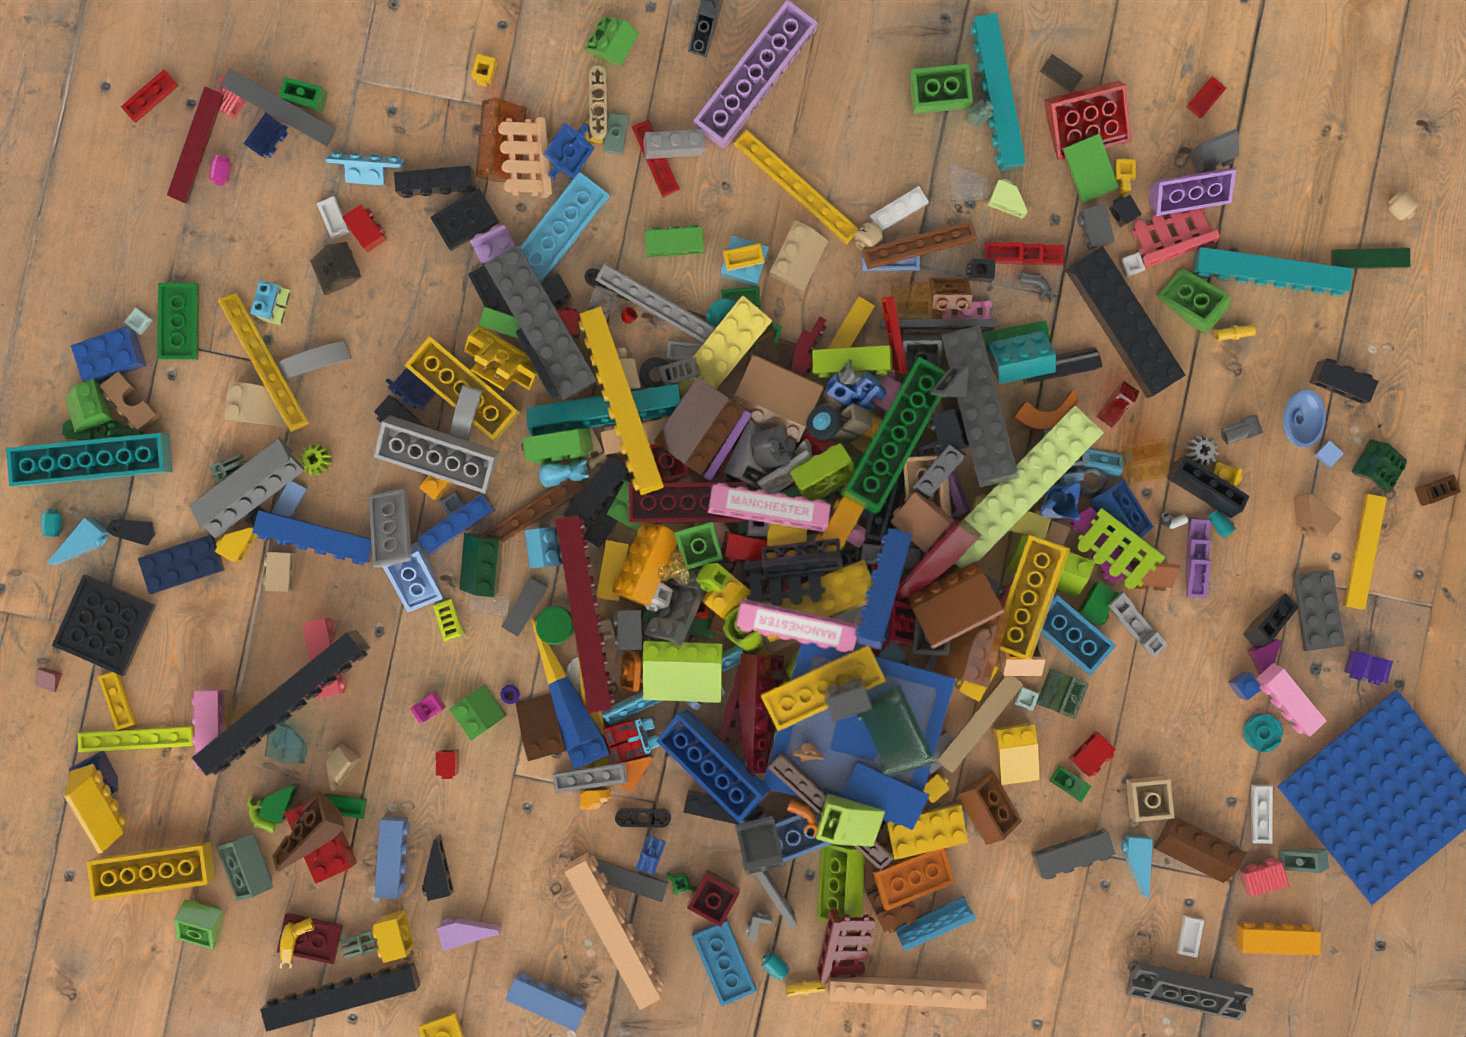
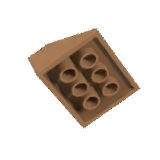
[733,354,824,443]

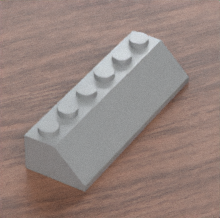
[374,416,500,493]

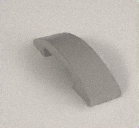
[276,341,351,381]
[450,385,482,441]
[1108,592,1168,658]

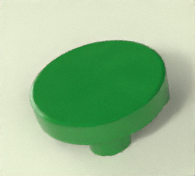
[536,606,574,645]

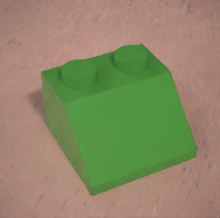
[65,379,113,433]
[674,521,723,570]
[449,685,506,741]
[174,900,223,950]

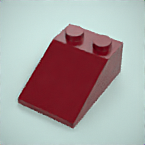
[889,601,916,646]

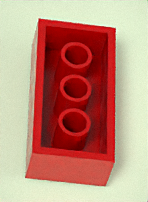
[284,793,357,884]

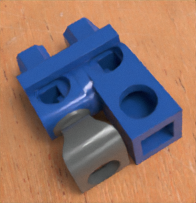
[827,359,887,413]

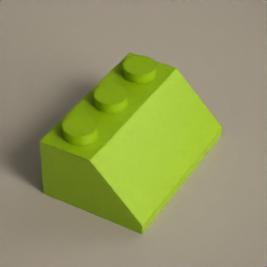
[790,443,855,501]

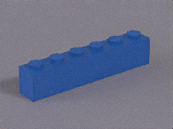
[252,510,372,565]
[855,528,912,649]

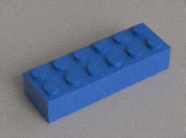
[656,709,771,823]

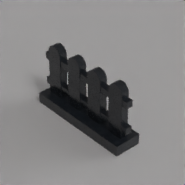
[744,560,826,607]

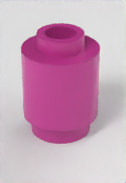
[209,155,231,186]

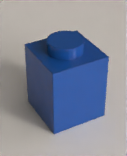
[1228,671,1261,700]

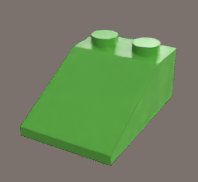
[1158,268,1230,334]

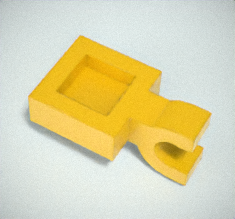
[1115,159,1136,195]

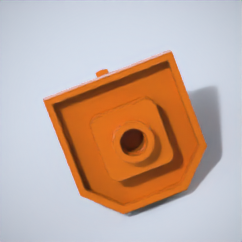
[620,650,643,692]

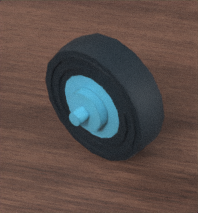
[806,406,841,441]

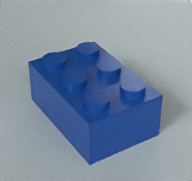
[70,327,147,382]

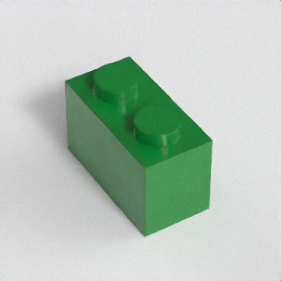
[279,77,328,112]
[1077,581,1119,627]

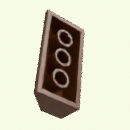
[1154,816,1247,883]

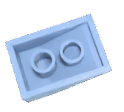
[383,541,443,612]

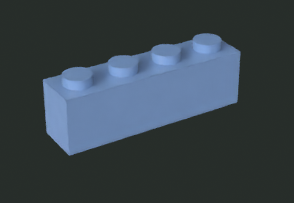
[374,816,410,899]
[505,973,587,1032]

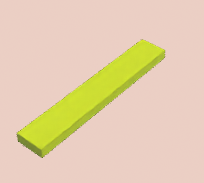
[77,726,195,752]

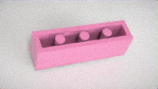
[1257,663,1326,737]
[192,689,225,769]

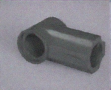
[1221,415,1264,445]

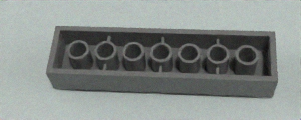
[484,245,598,400]
[941,325,1019,487]

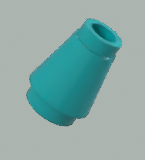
[1208,510,1237,538]

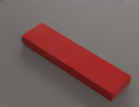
[632,120,680,198]
[881,296,908,374]

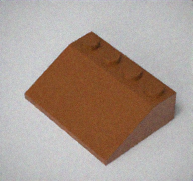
[907,561,1004,649]
[933,609,1010,688]

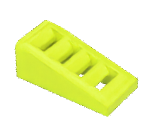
[433,599,465,642]

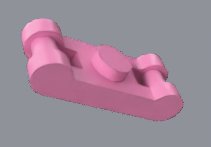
[942,301,992,319]

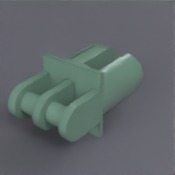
[966,100,994,127]
[209,453,246,485]
[339,930,378,959]

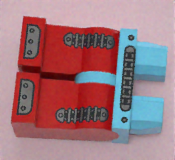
[603,717,660,764]

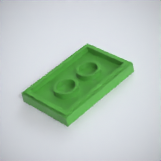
[1063,134,1119,203]

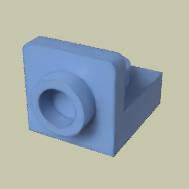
[1059,468,1084,486]

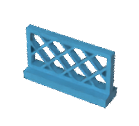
[896,896,976,951]

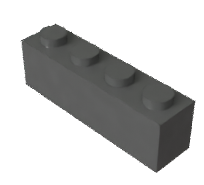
[1031,828,1116,880]

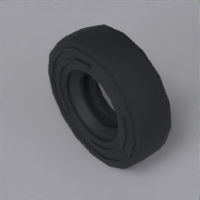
[639,357,671,388]

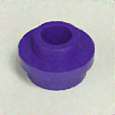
[500,685,520,704]

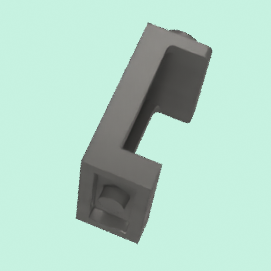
[735,815,785,875]

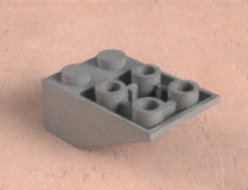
[724,420,772,490]

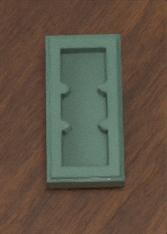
[603,113,629,155]

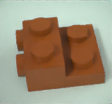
[929,278,972,311]
[867,888,919,933]

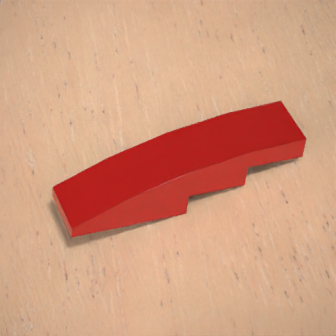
[984,242,1065,265]

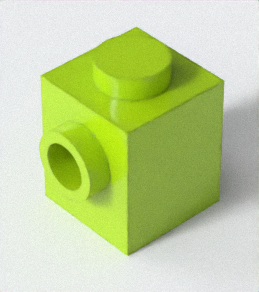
[696,563,731,592]

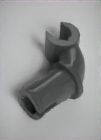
[1019,272,1054,303]

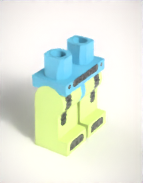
[250,280,291,326]

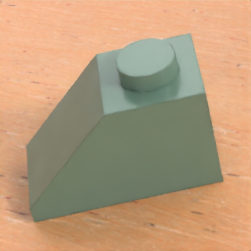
[1280,847,1329,873]

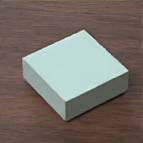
[124,307,153,335]
[1014,686,1040,711]

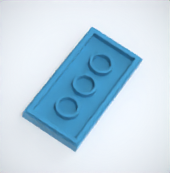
[692,919,757,1007]

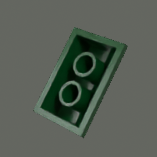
[459,533,503,598]

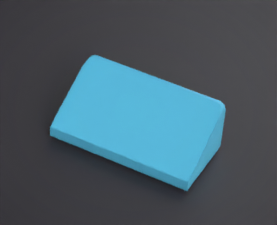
[1082,449,1123,478]

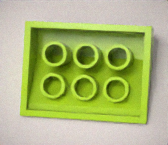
[643,641,723,703]

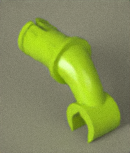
[247,795,278,834]

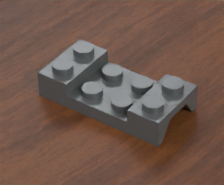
[644,566,706,646]

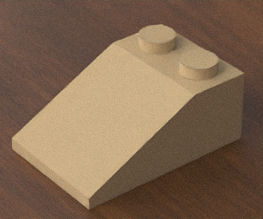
[224,381,294,429]

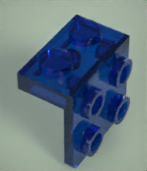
[243,113,288,159]

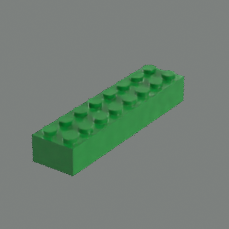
[841,357,947,514]

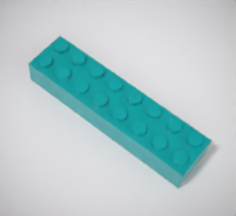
[6,433,173,487]

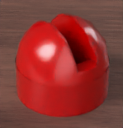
[621,307,638,324]

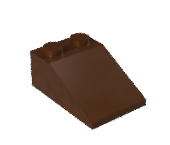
[516,693,566,761]

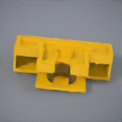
[464,325,539,390]

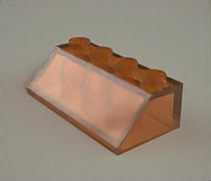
[476,97,527,182]

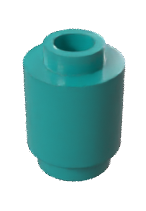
[40,509,62,537]
[761,951,790,981]

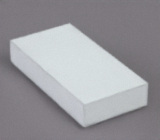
[317,196,350,239]
[1176,915,1204,958]

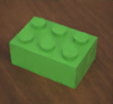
[909,64,973,114]
[522,428,593,464]

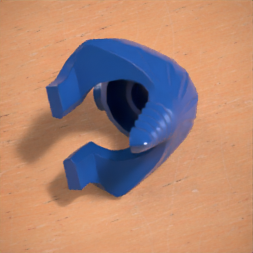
[1040,481,1080,520]

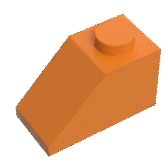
[620,754,653,792]

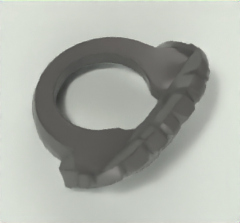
[1079,468,1109,498]

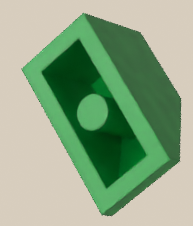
[258,783,299,824]

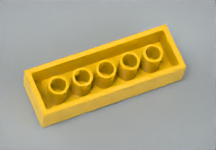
[404,336,521,442]
[999,535,1071,660]
[764,560,873,642]
[86,841,216,901]

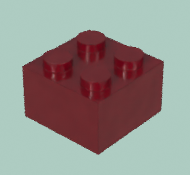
[687,869,740,927]

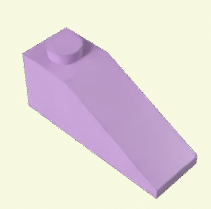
[437,917,502,951]

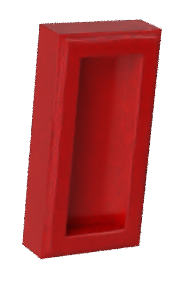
[1186,76,1227,119]

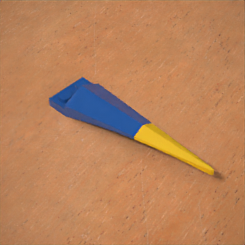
[532,619,610,769]

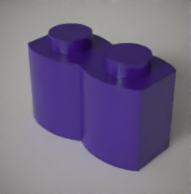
[1344,650,1393,686]

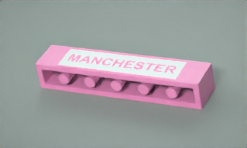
[708,483,830,532]
[736,598,857,652]

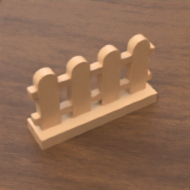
[498,117,552,198]

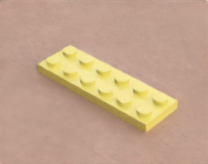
[672,295,773,396]

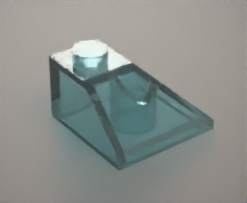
[265,722,307,764]

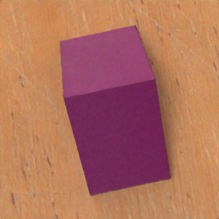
[1247,639,1282,675]

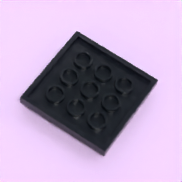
[52,575,156,676]

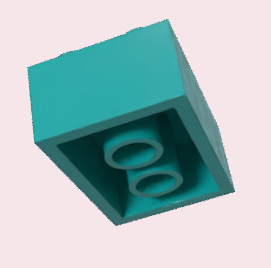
[988,331,1056,384]

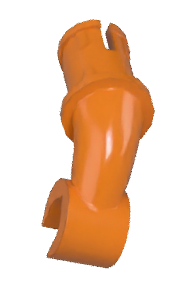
[787,799,817,837]

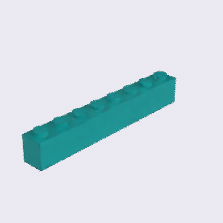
[970,13,1026,172]
[1192,247,1353,297]
[526,384,681,437]

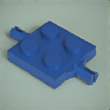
[543,123,594,180]

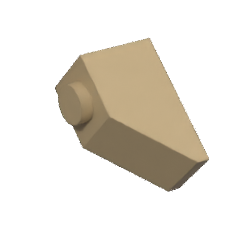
[326,744,361,791]

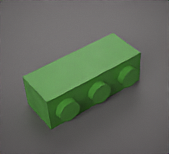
[645,225,704,258]

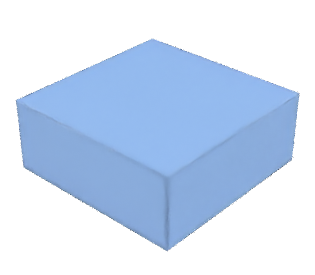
[1314,441,1344,468]

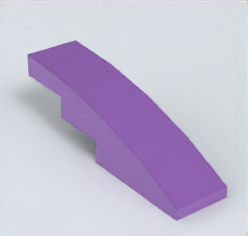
[1186,518,1211,598]

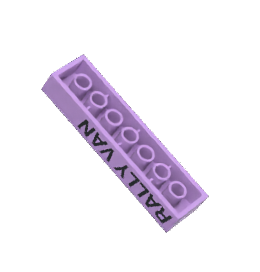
[693,0,818,150]

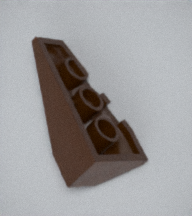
[273,792,345,872]

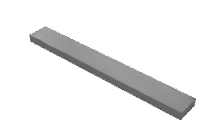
[595,263,716,343]

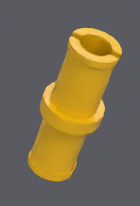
[1214,324,1256,341]
[785,980,825,997]

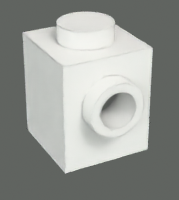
[644,582,673,611]

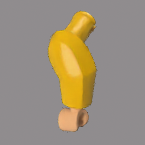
[280,918,314,969]

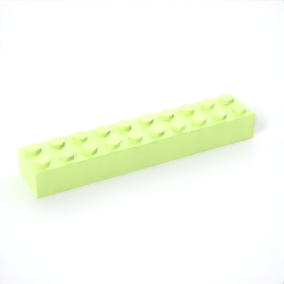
[954,406,1104,569]

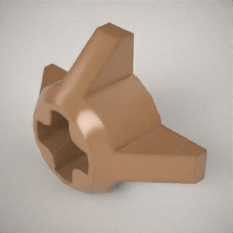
[793,743,825,763]

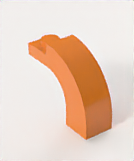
[1011,390,1080,431]

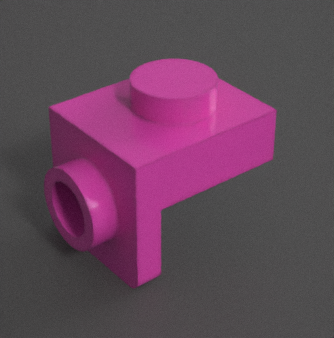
[410,691,446,724]

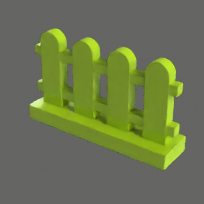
[1078,508,1165,589]

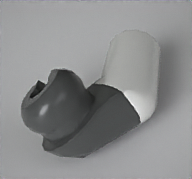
[1159,512,1188,529]

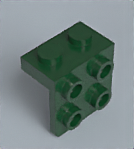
[1351,439,1407,493]

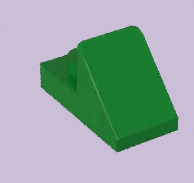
[1049,765,1092,802]

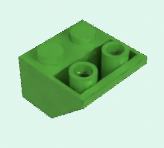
[584,16,639,66]

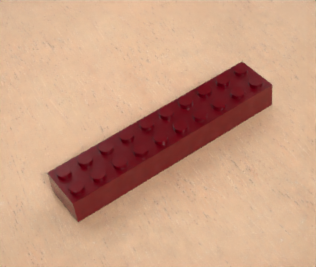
[555,515,615,714]

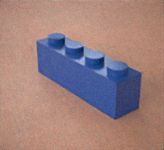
[418,494,496,554]

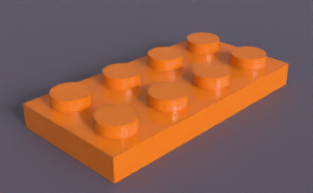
[873,848,955,911]

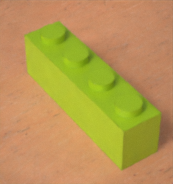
[813,345,893,379]

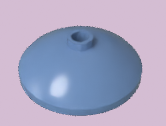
[1283,390,1326,447]

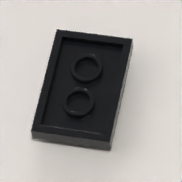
[430,188,500,251]

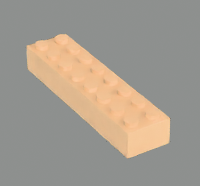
[565,852,663,1010]

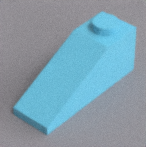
[47,518,110,565]
[1121,834,1153,897]

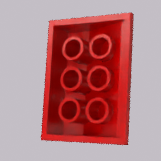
[1044,81,1132,160]

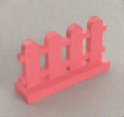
[1131,208,1220,268]

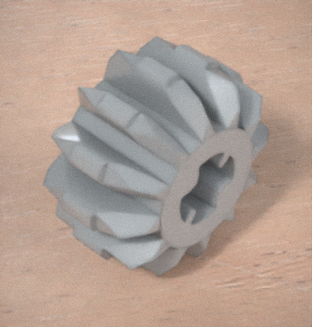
[1185,434,1219,467]

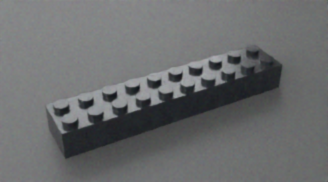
[191,630,371,776]

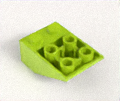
[816,794,885,846]

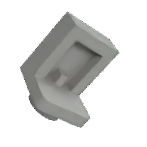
[745,911,772,941]

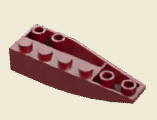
[894,519,981,601]
[739,654,784,774]

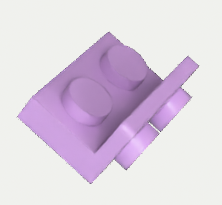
[470,224,515,265]

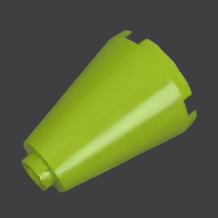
[723,607,763,654]

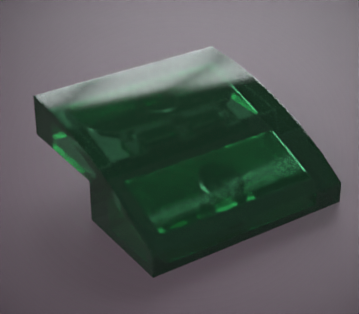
[1036,668,1089,719]

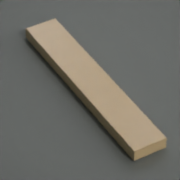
[936,676,1023,773]

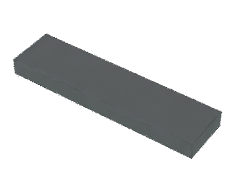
[597,859,668,902]

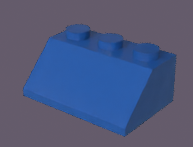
[1090,478,1154,549]

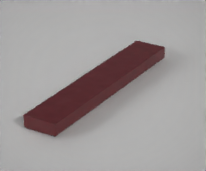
[167,86,225,203]

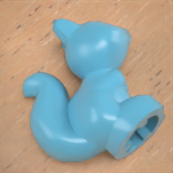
[539,460,589,487]

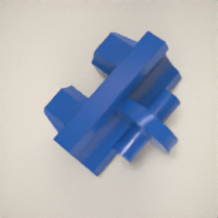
[636,835,666,875]

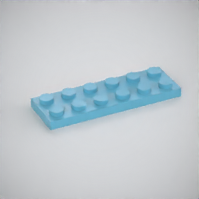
[521,171,610,283]

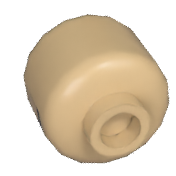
[1388,192,1419,221]
[854,223,883,250]

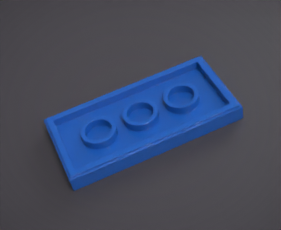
[841,761,929,830]

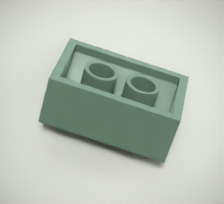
[216,833,274,901]

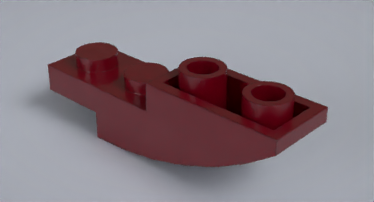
[790,316,827,376]

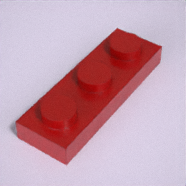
[120,69,179,123]

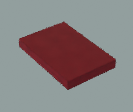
[277,913,343,965]

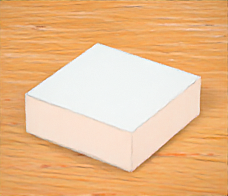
[1120,252,1146,277]

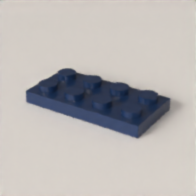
[138,534,225,595]

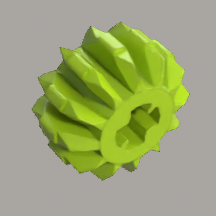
[298,443,332,475]

